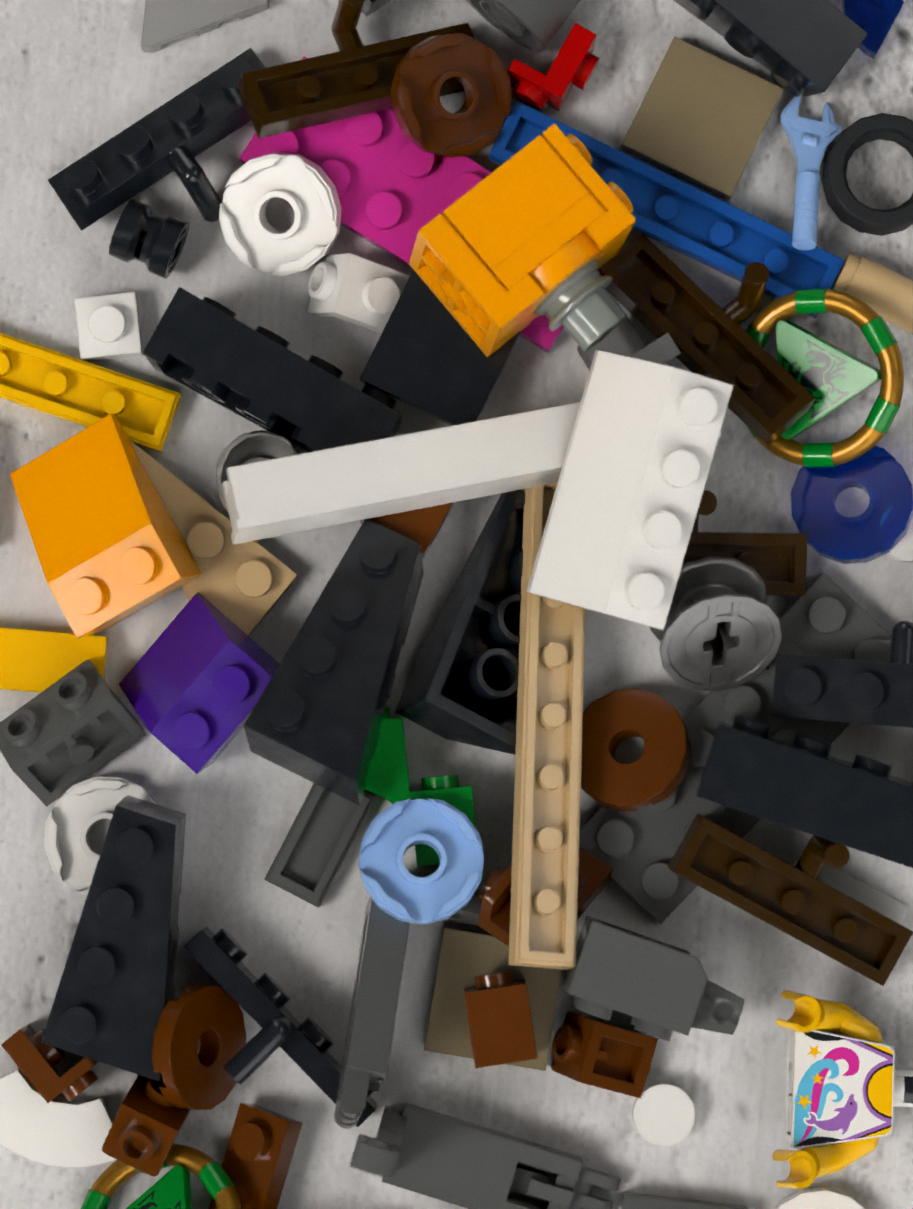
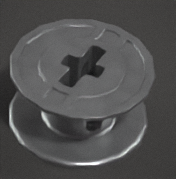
[650,557,782,691]

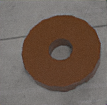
[391,33,513,158]
[581,688,691,812]
[152,984,246,1110]

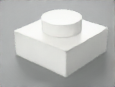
[74,292,144,362]

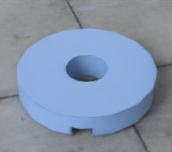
[358,798,484,925]

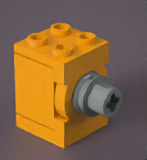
[409,123,636,358]

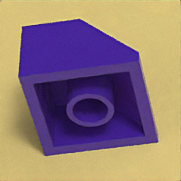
[118,592,280,774]

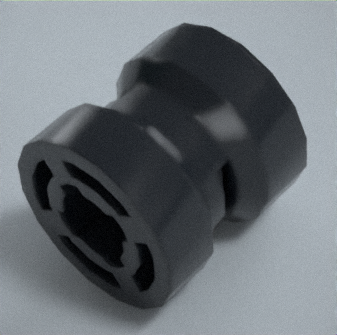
[109,199,190,279]

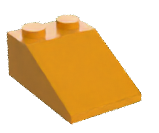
[10,414,202,638]

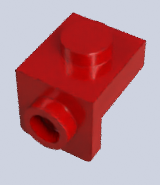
[507,23,600,112]

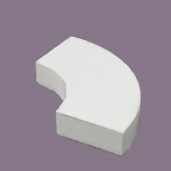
[0,1068,116,1167]

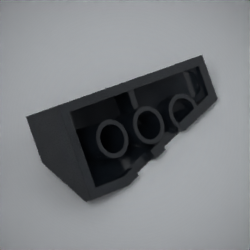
[395,490,525,755]

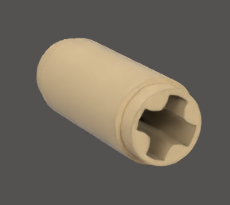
[831,253,913,334]

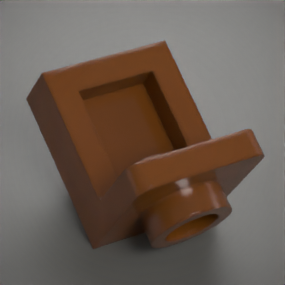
[102,1075,191,1177]

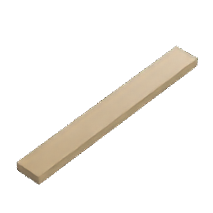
[508,482,586,970]

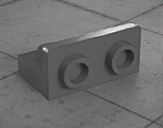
[0,660,146,807]

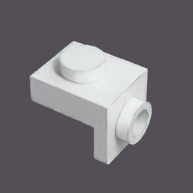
[307,253,410,333]

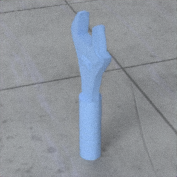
[780,96,842,251]

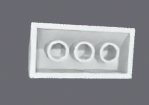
[527,350,733,630]

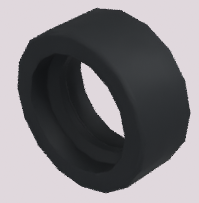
[822,113,913,236]

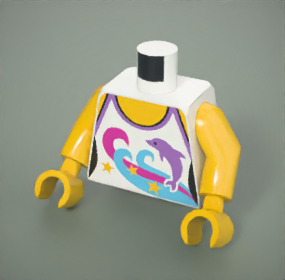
[772,990,913,1189]

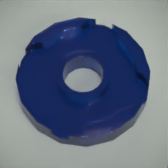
[791,446,913,564]

